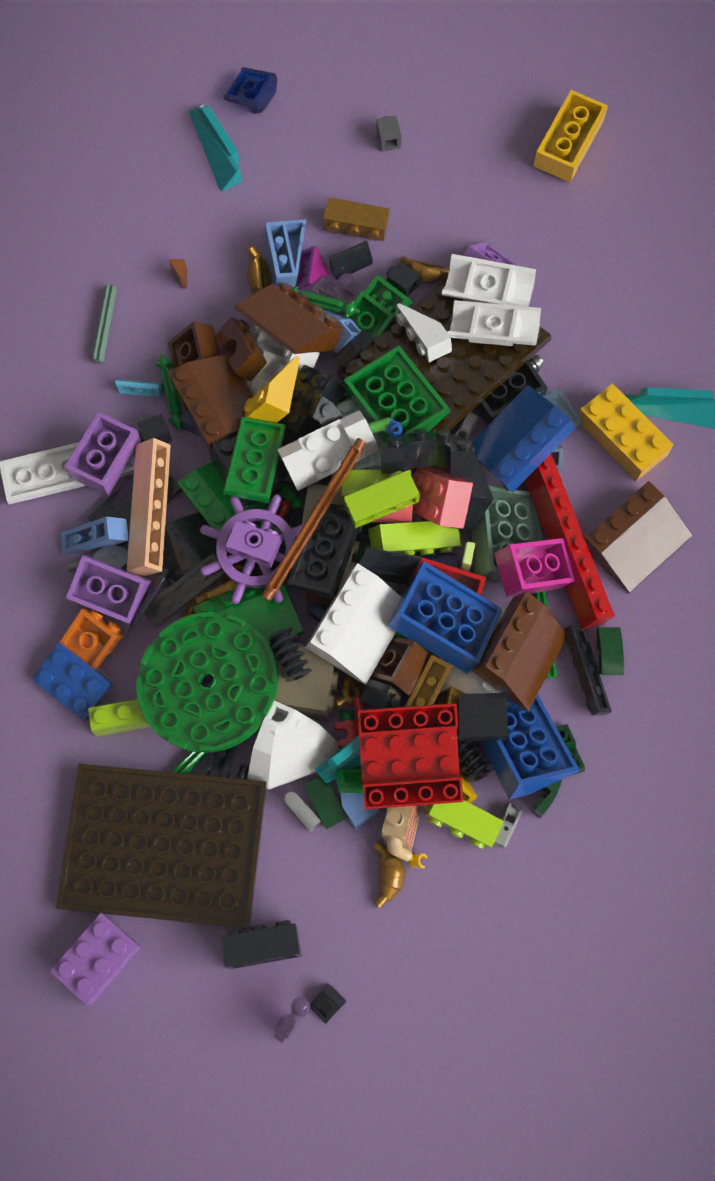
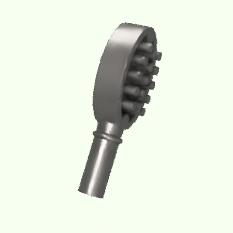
[68,545,128,571]

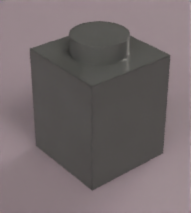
[376,115,401,152]

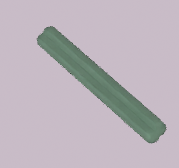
[91,285,117,363]

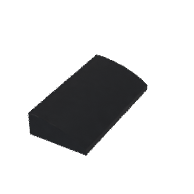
[287,500,361,600]

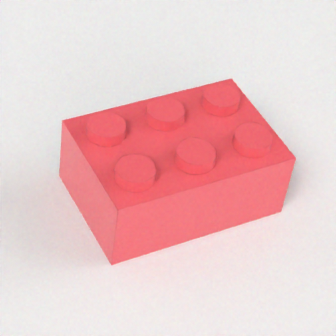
[412,466,473,528]

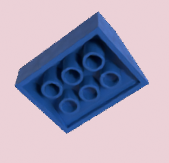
[471,385,575,493]
[387,561,503,674]
[479,694,579,799]

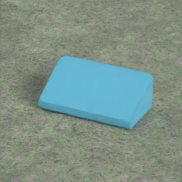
[115,379,163,398]

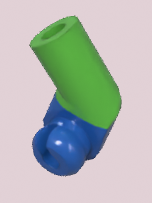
[369,417,403,436]

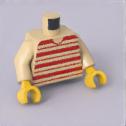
[382,805,427,868]

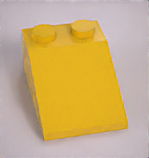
[244,356,300,423]

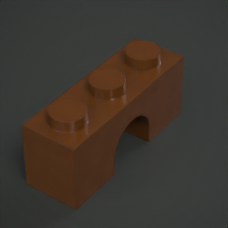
[215,316,267,382]

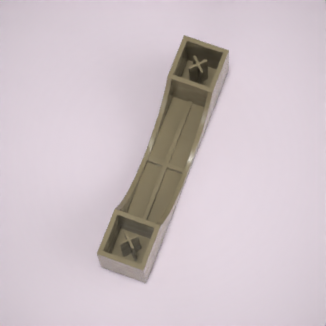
[275,484,362,721]

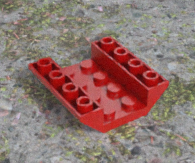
[358,703,463,809]

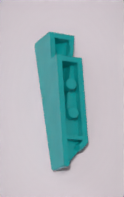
[189,104,242,191]
[625,387,715,429]
[315,735,361,783]

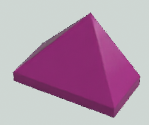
[295,246,330,290]

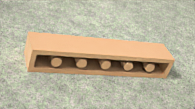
[127,438,171,577]

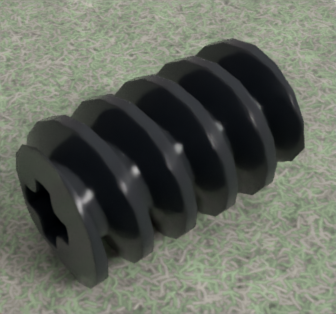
[268,628,312,682]
[457,734,494,783]

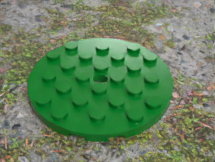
[136,612,279,753]

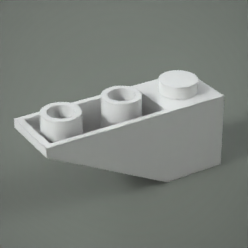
[396,303,452,362]

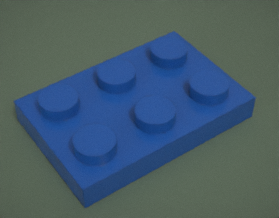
[32,642,114,721]

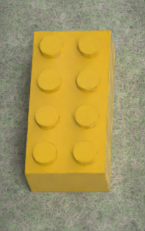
[533,90,608,183]
[577,383,674,481]

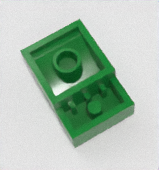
[348,275,413,339]

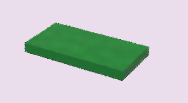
[223,417,286,503]

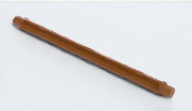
[262,438,366,601]

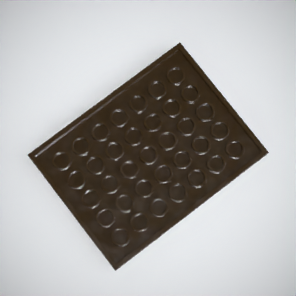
[337,277,551,432]
[56,764,267,929]

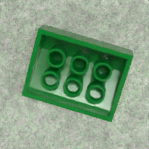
[344,346,450,443]
[177,462,286,531]
[193,583,305,647]

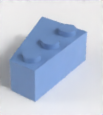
[263,219,306,288]

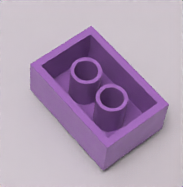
[64,412,141,496]
[66,555,152,624]
[50,913,141,1005]

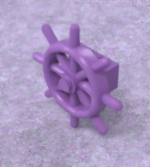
[200,495,304,604]

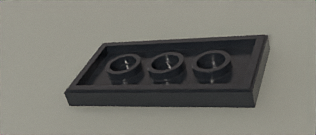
[87,475,181,547]

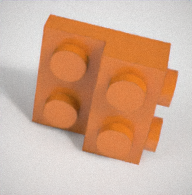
[60,609,124,670]

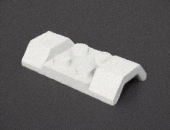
[442,254,536,307]
[447,300,541,346]
[278,410,379,491]

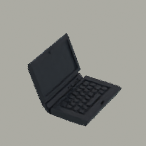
[162,513,218,591]
[357,547,422,597]

